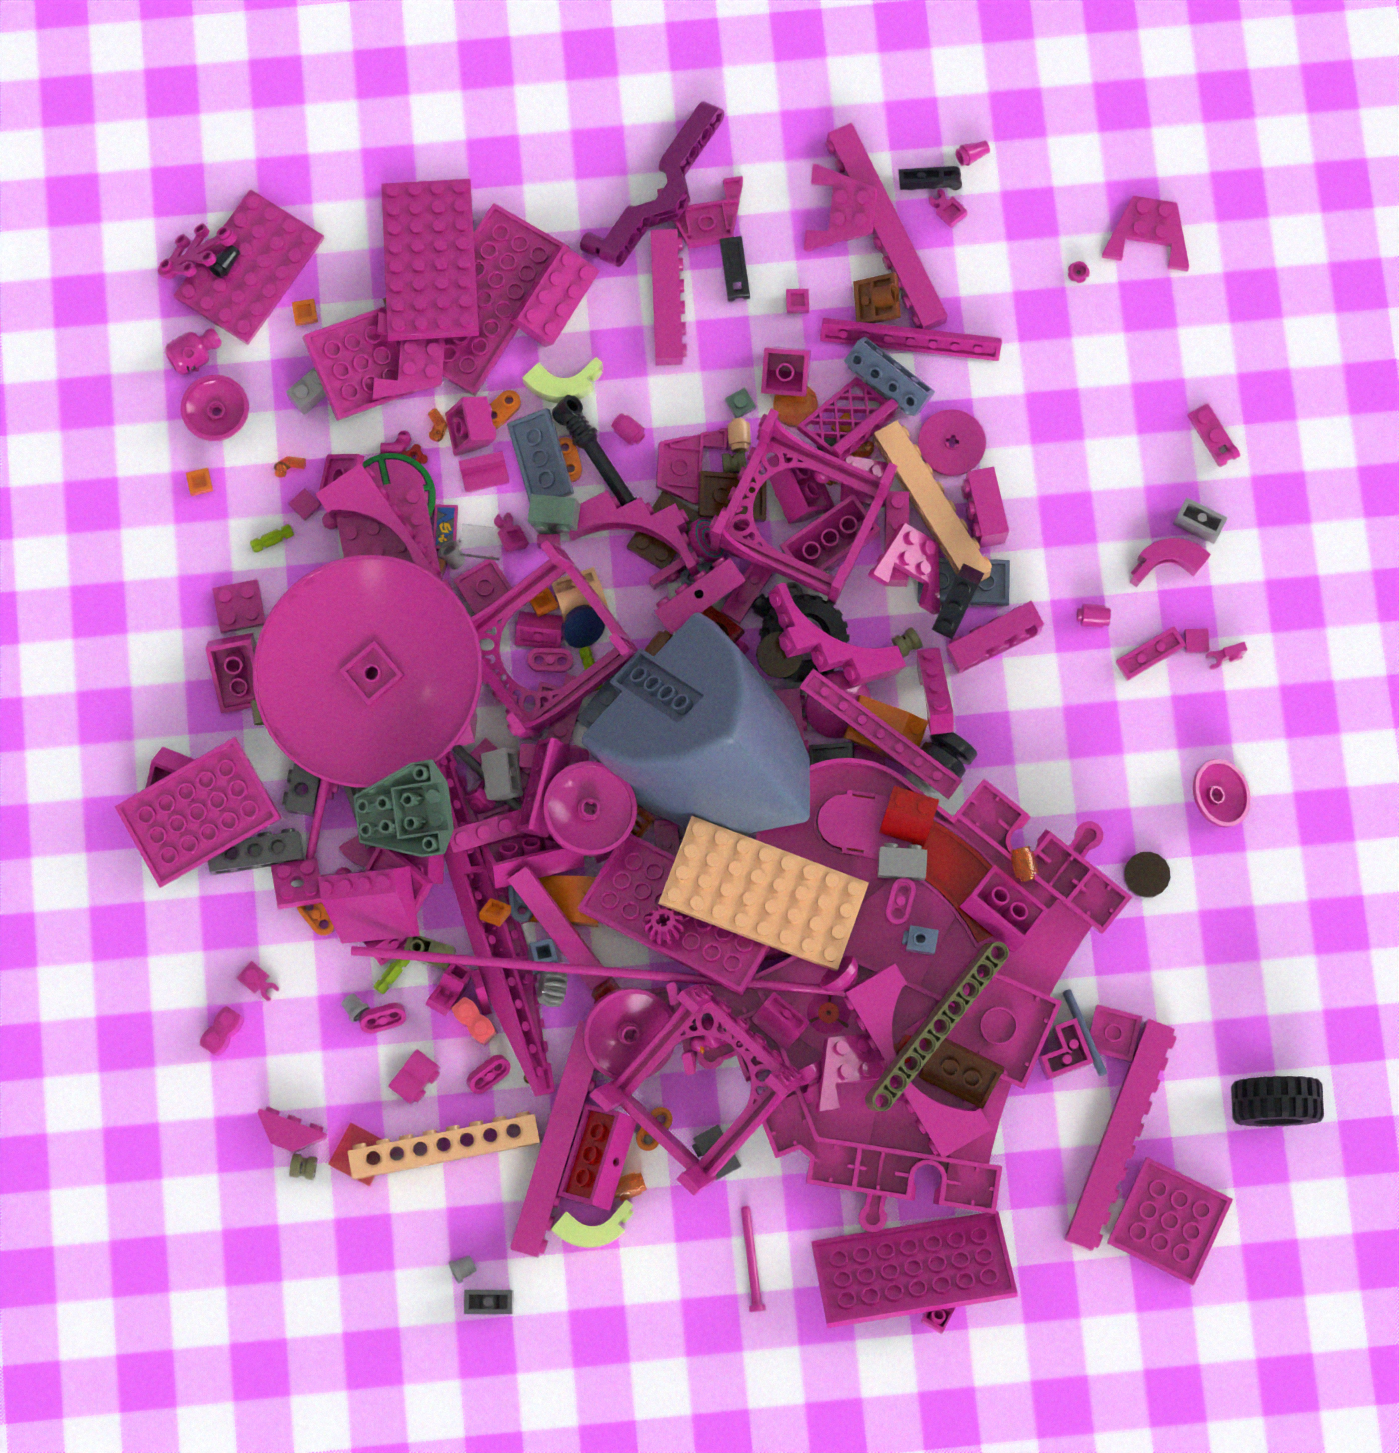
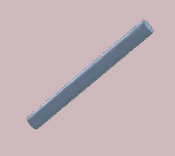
[1062,989,1107,1076]

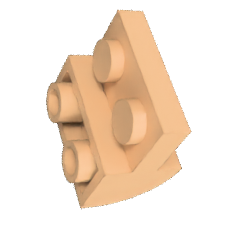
[551,567,608,622]

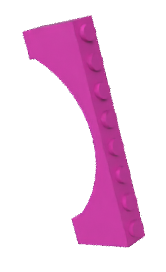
[315,463,463,604]
[843,962,992,1158]

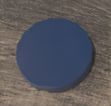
[561,605,605,648]

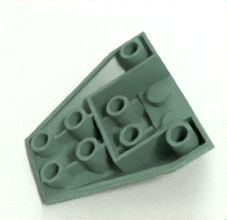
[353,760,454,857]

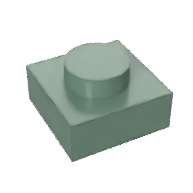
[725,387,756,418]

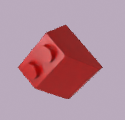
[879,786,939,847]

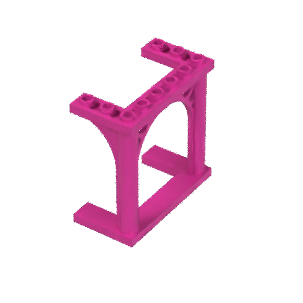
[708,408,898,605]
[471,540,638,741]
[589,983,804,1196]

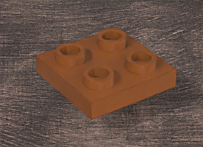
[853,272,901,323]

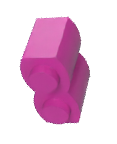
[199,1006,244,1057]
[388,1049,441,1104]

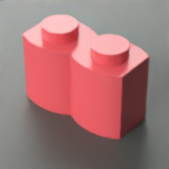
[452,997,497,1045]

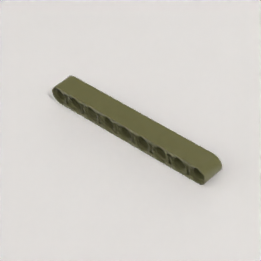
[865,942,1009,1112]

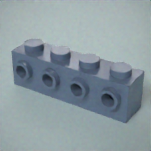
[844,336,936,416]

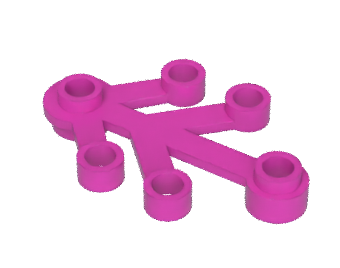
[158,223,237,279]

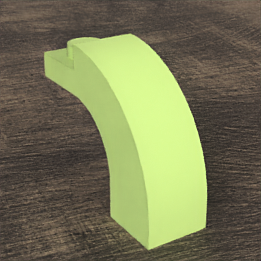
[522,357,603,403]
[551,1200,634,1248]

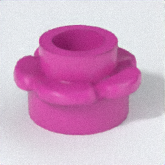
[1068,261,1090,283]

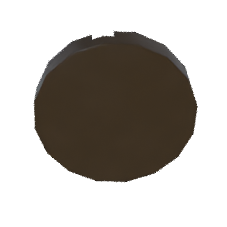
[756,631,803,678]
[1124,852,1171,898]

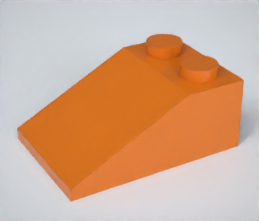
[843,695,928,764]
[529,876,599,927]

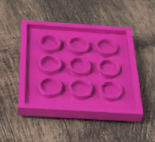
[302,306,418,421]
[1107,1157,1233,1286]

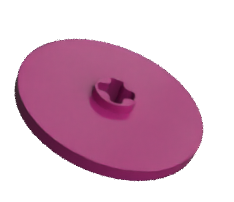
[918,409,986,476]

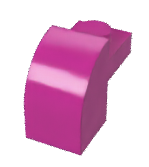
[425,964,473,1016]

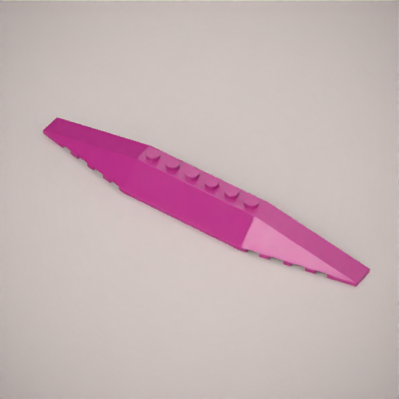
[436,750,555,1097]

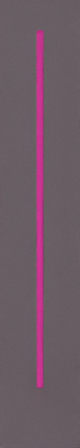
[351,946,846,996]

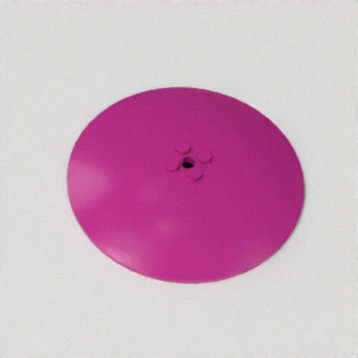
[253,555,483,788]

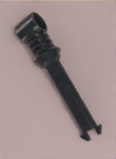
[552,395,638,506]

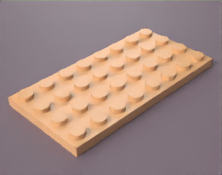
[658,816,869,972]

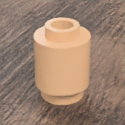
[727,418,751,453]

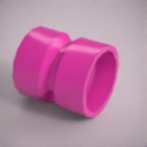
[798,1060,822,1104]

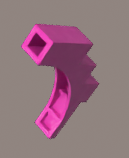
[568,490,700,576]
[768,583,906,687]

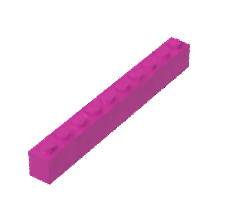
[825,122,948,330]
[1064,1019,1177,1251]
[510,1020,599,1258]

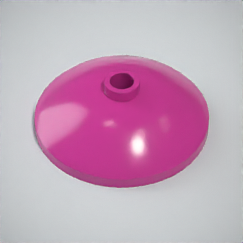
[181,375,249,441]
[805,670,871,738]
[1193,759,1251,828]

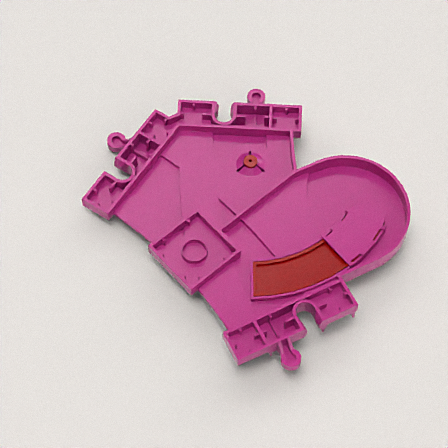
[697,758,1132,1232]

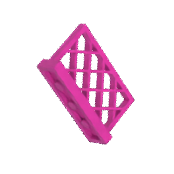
[797,377,899,460]

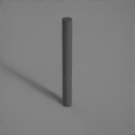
[453,745,522,811]

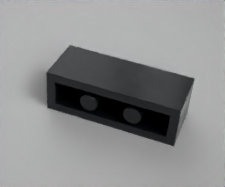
[932,563,984,639]

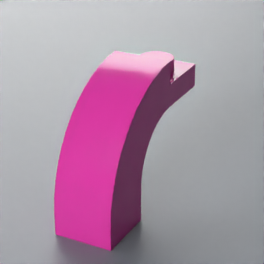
[1130,538,1211,588]

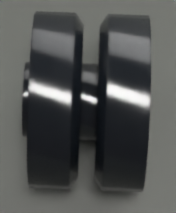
[920,732,978,779]

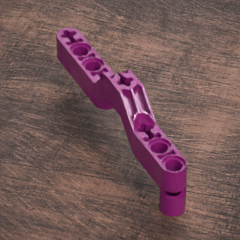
[580,101,724,267]

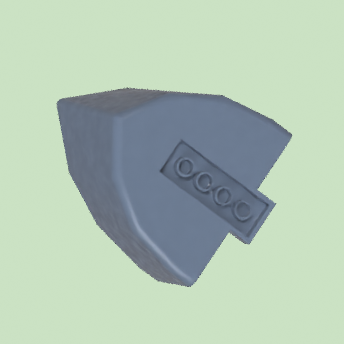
[582,612,810,835]

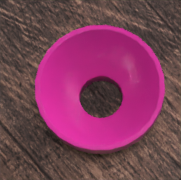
[820,955,858,993]

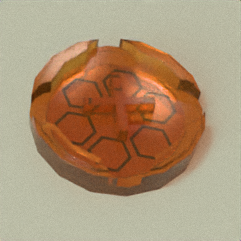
[773,386,818,427]

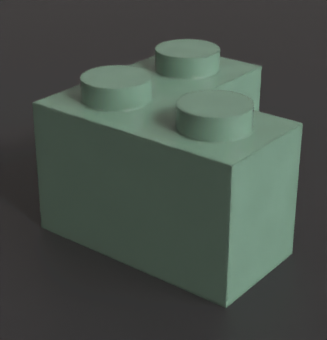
[527,494,581,534]

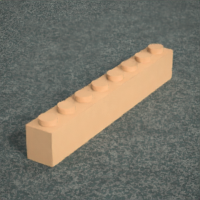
[873,420,992,582]

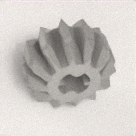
[537,971,568,1007]

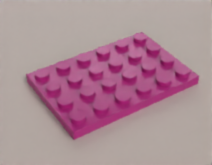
[173,189,325,345]
[114,737,282,888]

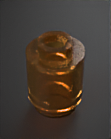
[1010,846,1039,882]
[614,1172,647,1202]

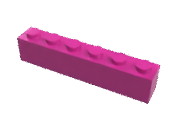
[651,229,687,366]

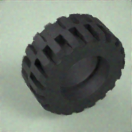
[759,594,850,683]
[1231,1076,1324,1127]

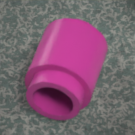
[611,413,645,445]
[1076,604,1111,628]

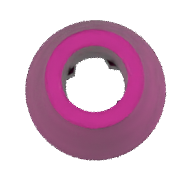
[955,140,990,166]

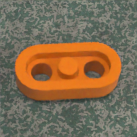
[490,390,521,429]
[559,437,582,483]
[297,903,335,936]
[636,1107,673,1151]

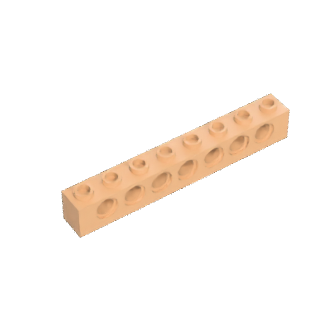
[348,1111,540,1180]

